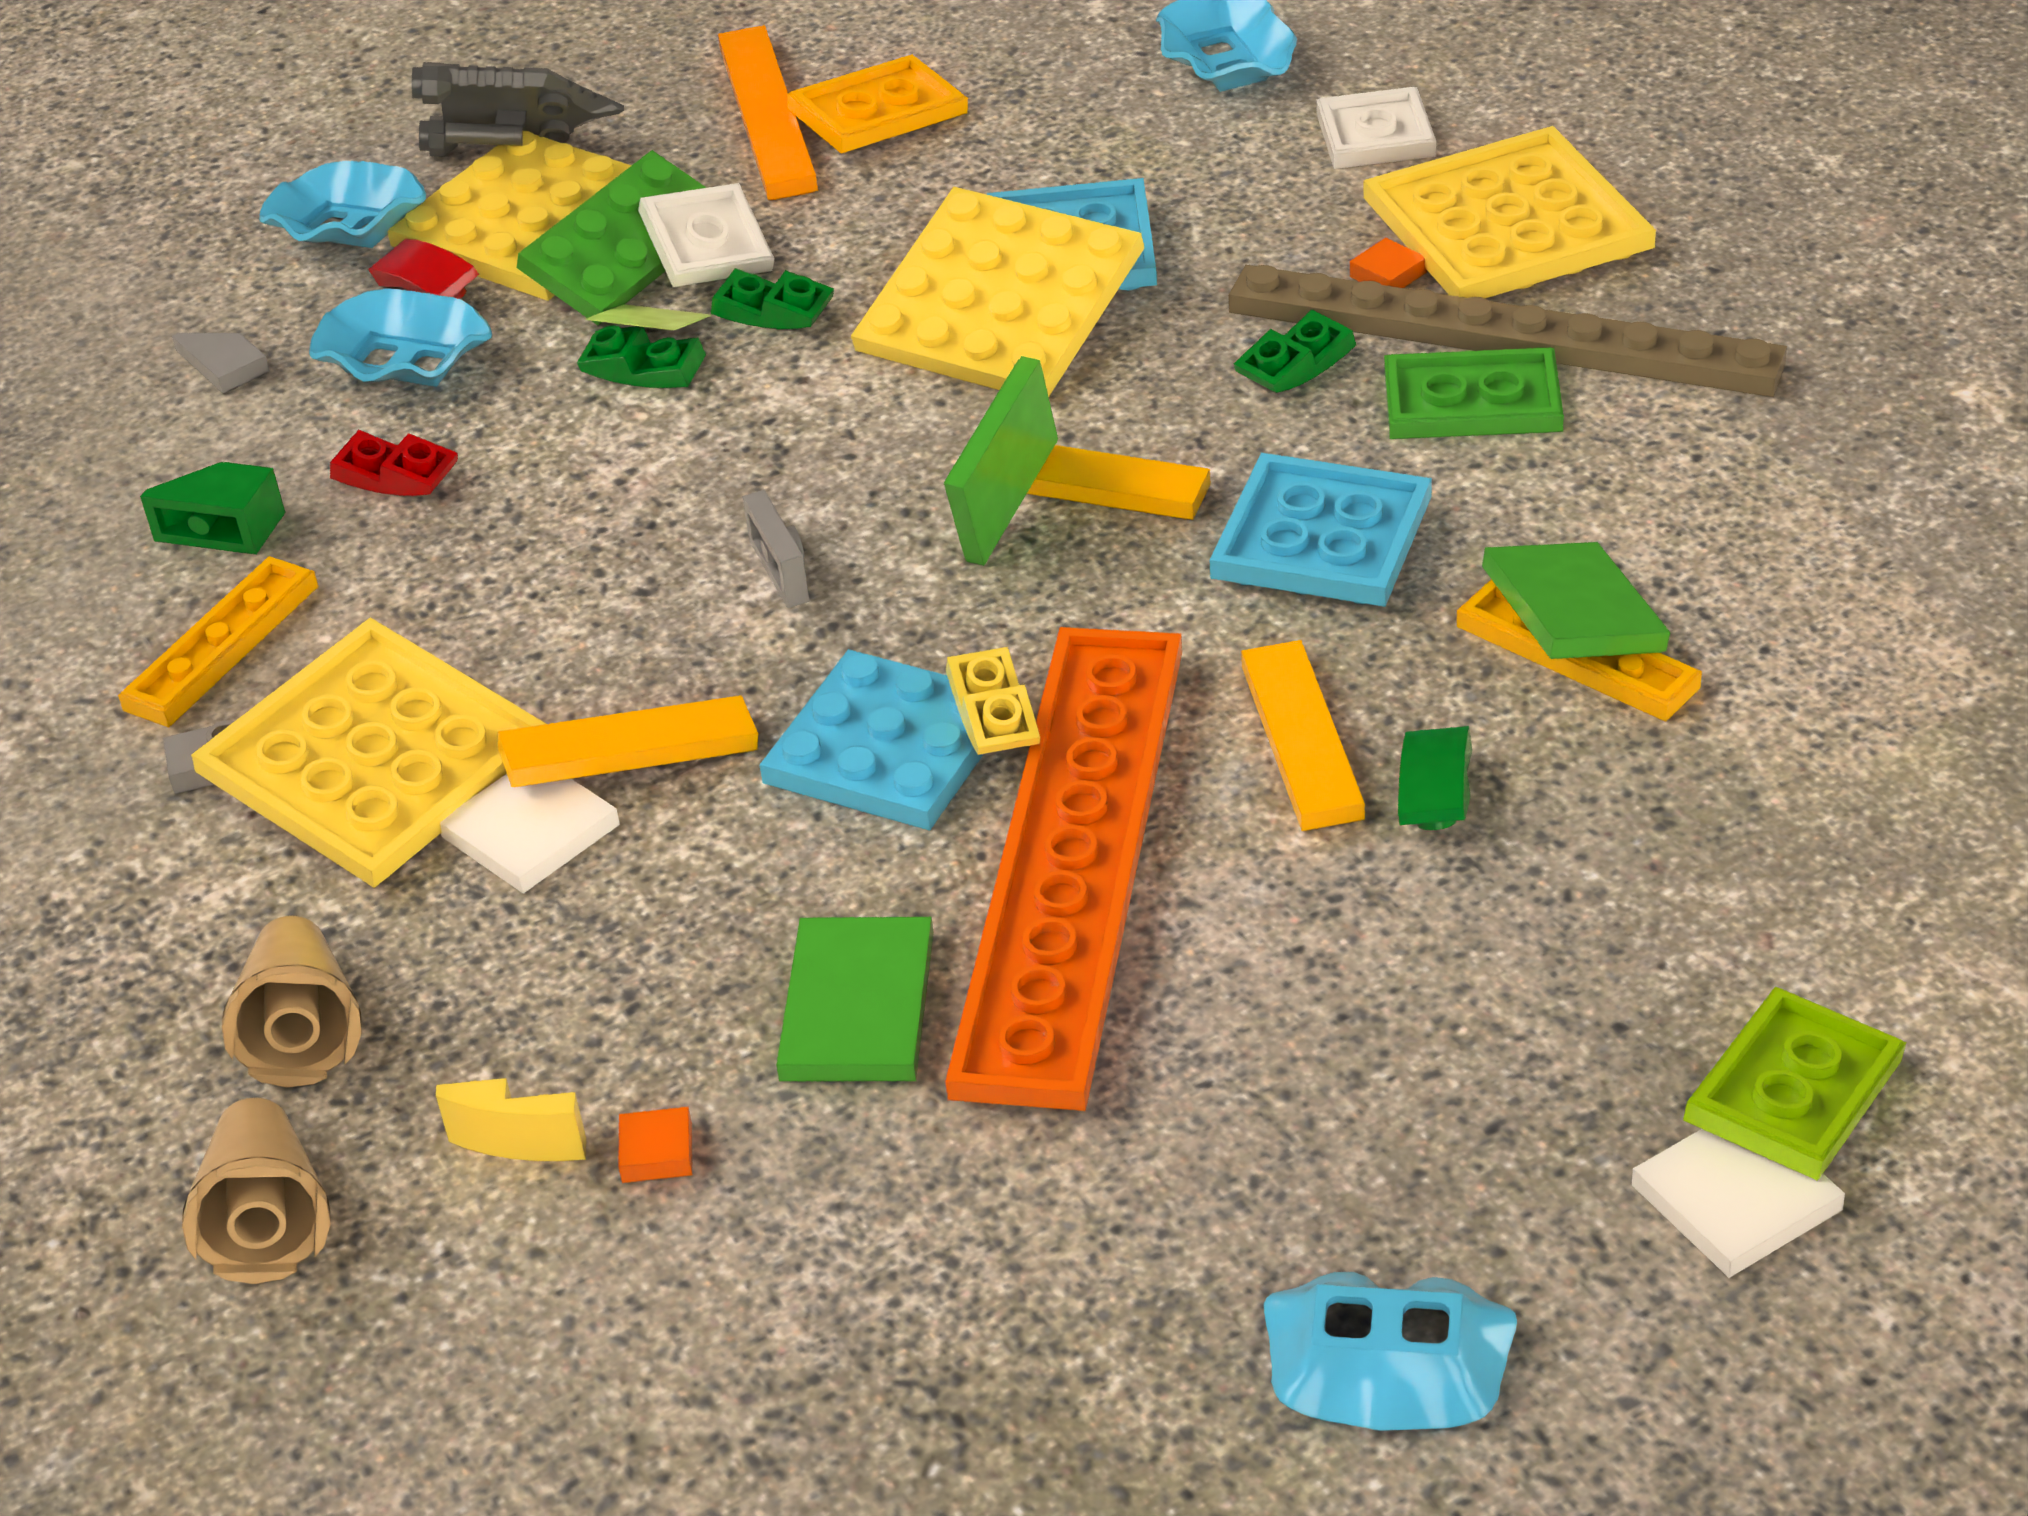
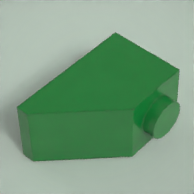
[140,462,286,555]

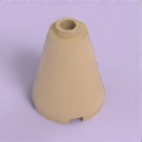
[222,916,362,1088]
[182,1098,331,1284]

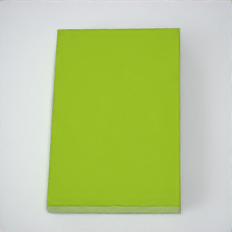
[1683,987,1907,1181]

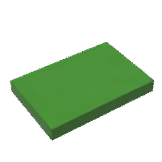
[1384,347,1564,439]
[944,356,1058,566]
[1482,542,1670,659]
[776,917,934,1081]

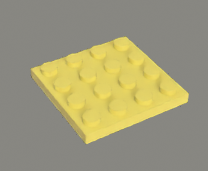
[1363,126,1656,299]
[388,131,632,301]
[851,187,1144,397]
[191,617,546,888]

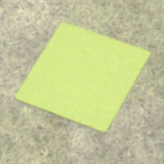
[586,304,711,330]

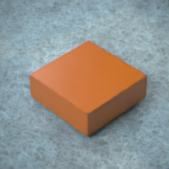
[1350,237,1427,288]
[618,1106,692,1183]

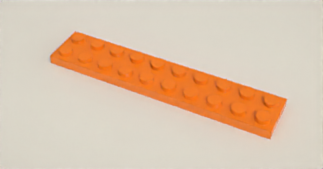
[945,627,1182,1111]

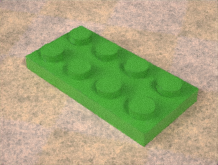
[516,150,706,326]

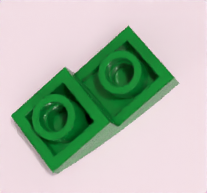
[711,268,834,329]
[1234,309,1356,393]
[577,325,706,388]
[1398,726,1472,830]

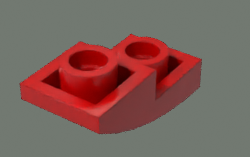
[368,239,479,299]
[330,429,458,496]

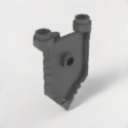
[412,62,624,157]

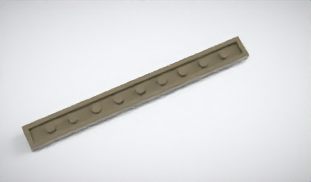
[1228,265,1787,397]

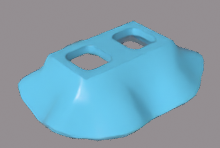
[1156,0,1297,92]
[259,161,426,248]
[309,288,492,387]
[1264,1272,1517,1431]

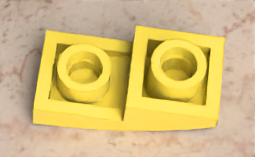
[946,647,1040,755]
[436,1078,586,1161]

